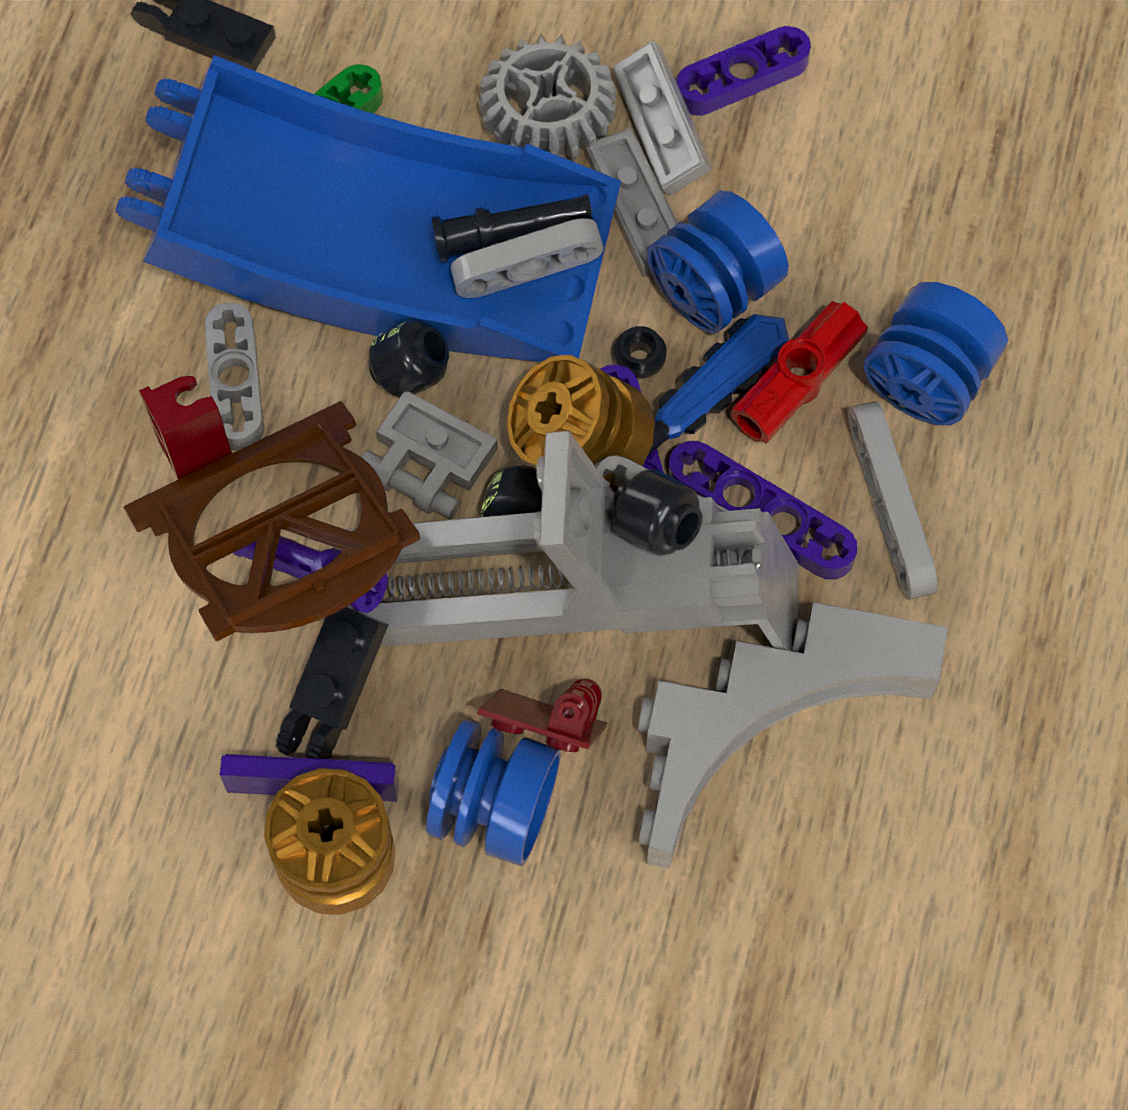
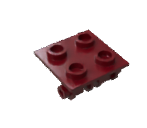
[477,678,607,752]

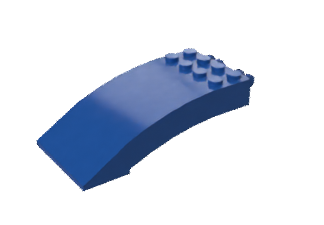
[116,55,621,362]

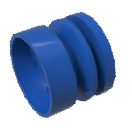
[647,190,789,334]
[863,282,1008,425]
[426,719,561,867]

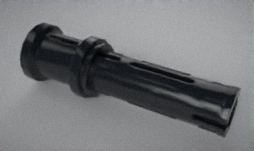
[431,194,593,264]

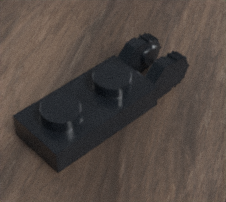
[130,0,276,71]
[275,607,389,760]

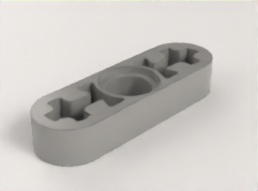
[450,218,604,298]
[205,302,264,451]

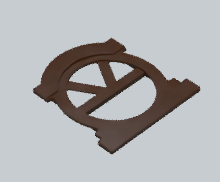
[124,401,421,641]

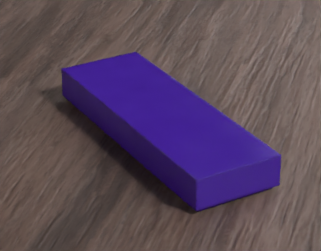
[219,754,399,802]

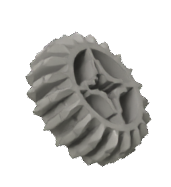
[479,34,616,162]

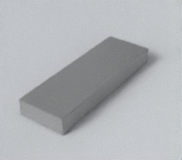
[612,41,713,195]
[584,128,678,277]

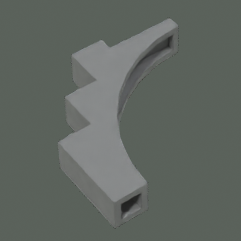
[638,602,948,868]

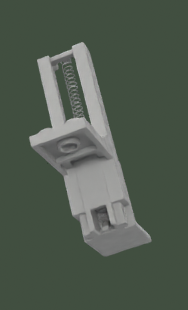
[346,431,799,651]

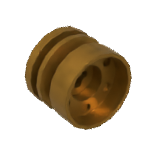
[506,355,655,490]
[264,768,396,915]

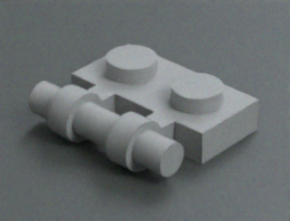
[361,392,498,519]

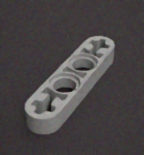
[848,401,938,600]

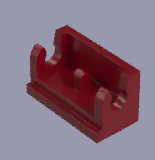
[139,376,232,479]

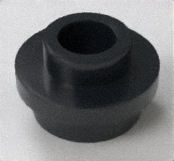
[613,326,667,378]

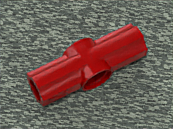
[731,301,868,444]

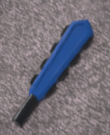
[647,314,789,457]

